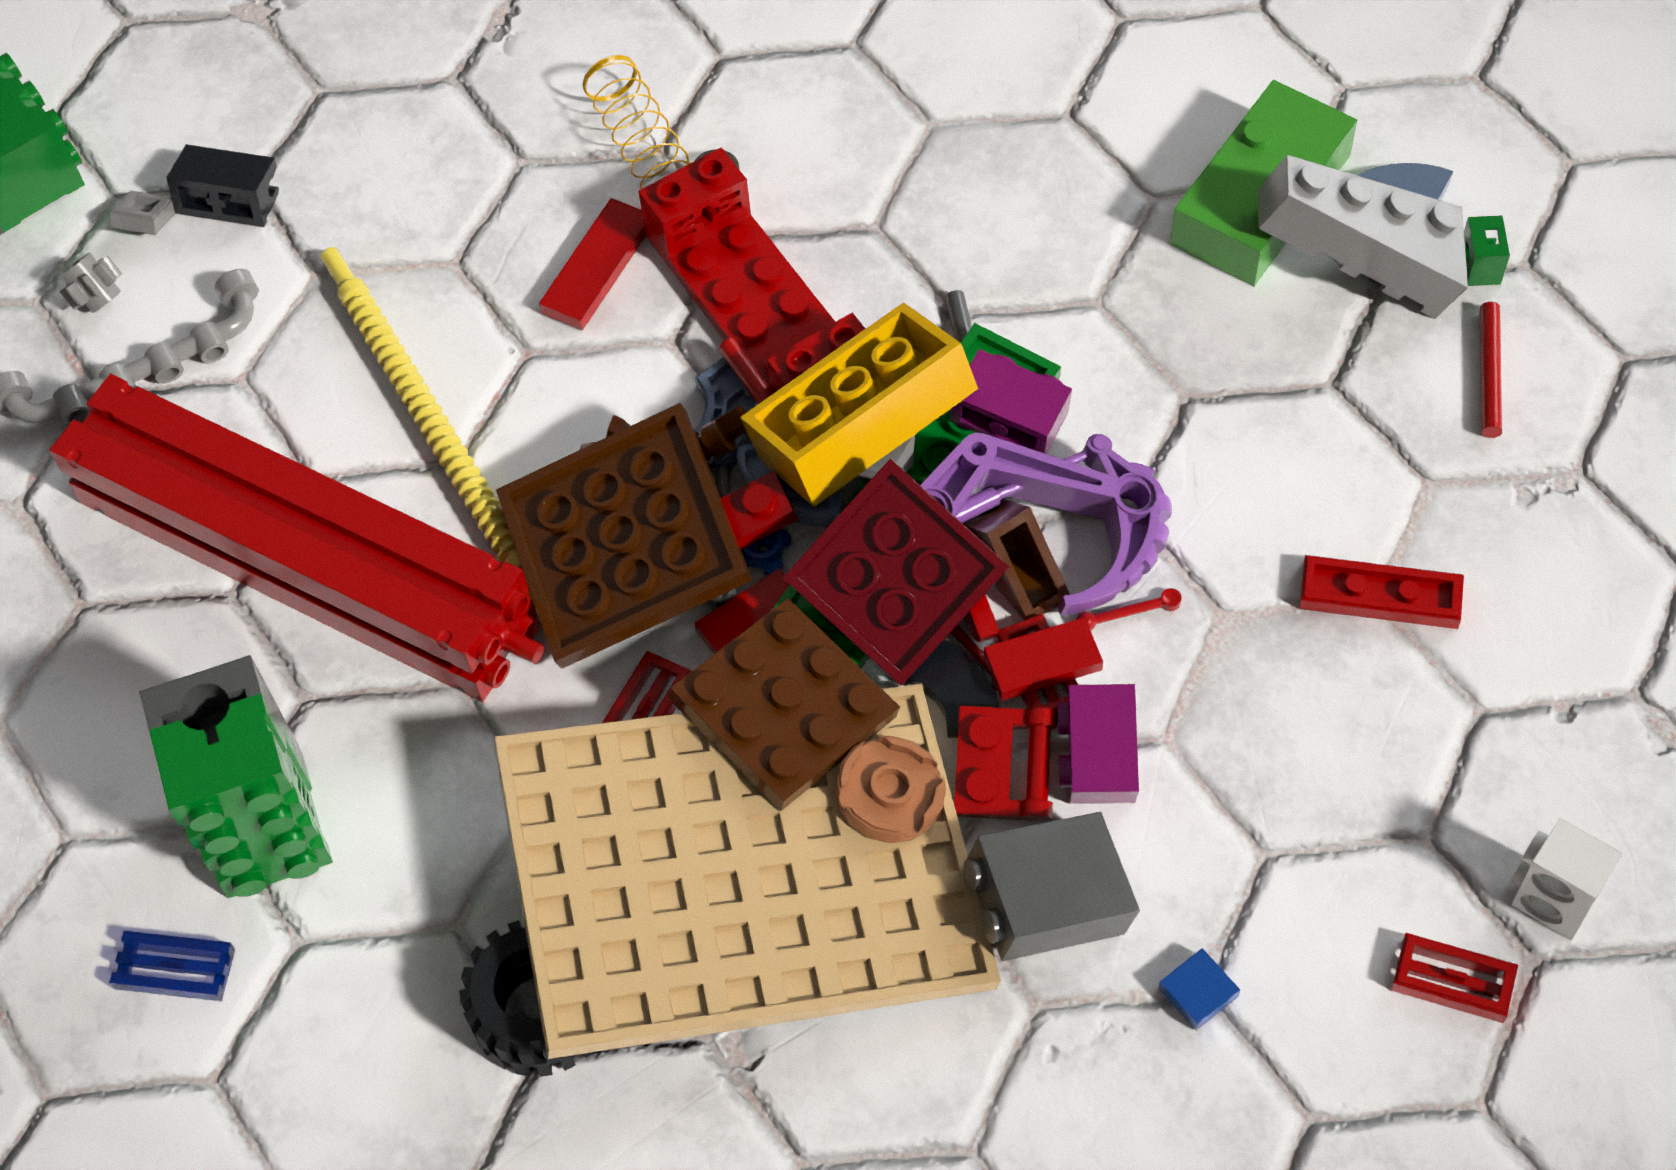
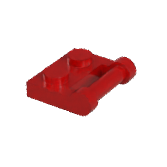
[954,706,1057,821]

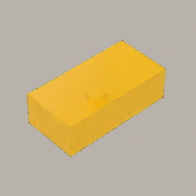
[740,302,978,507]

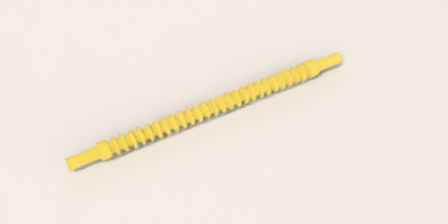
[320,247,538,613]

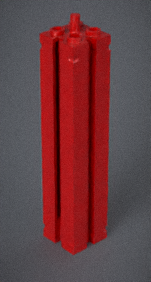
[49,373,544,703]

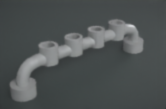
[0,269,259,425]

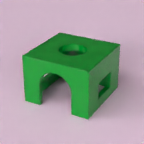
[1464,215,1510,286]

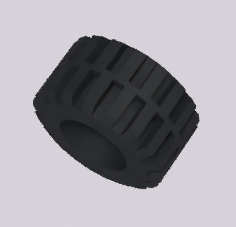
[459,920,590,1077]

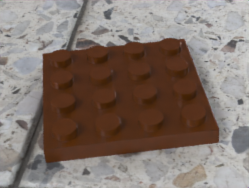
[496,403,753,669]

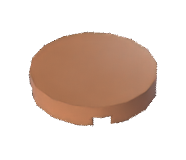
[834,736,946,843]

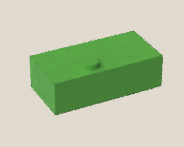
[1170,79,1358,287]

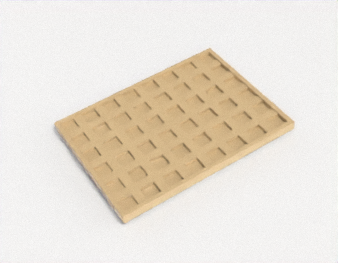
[494,684,1001,1059]

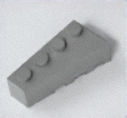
[1258,155,1468,319]

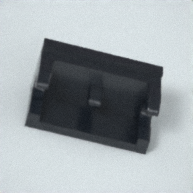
[166,144,279,227]

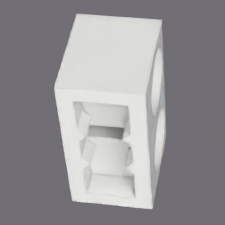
[1511,818,1623,941]

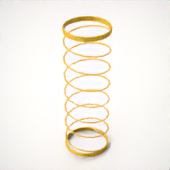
[582,55,690,190]

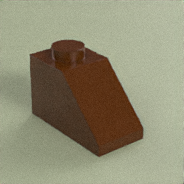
[962,498,1070,620]

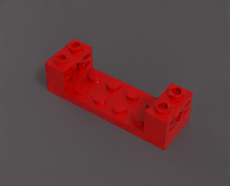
[638,147,866,393]

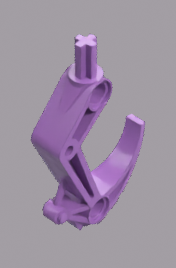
[920,432,1172,616]

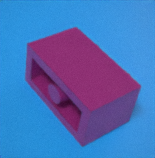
[950,349,1073,454]
[1057,684,1139,804]

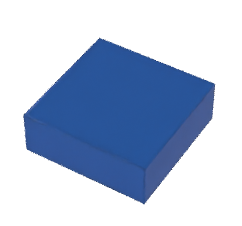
[1158,948,1241,1031]

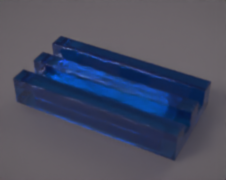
[109,931,235,1002]

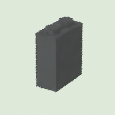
[964,811,1140,962]

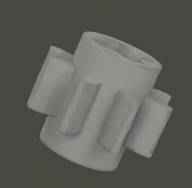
[59,252,123,313]

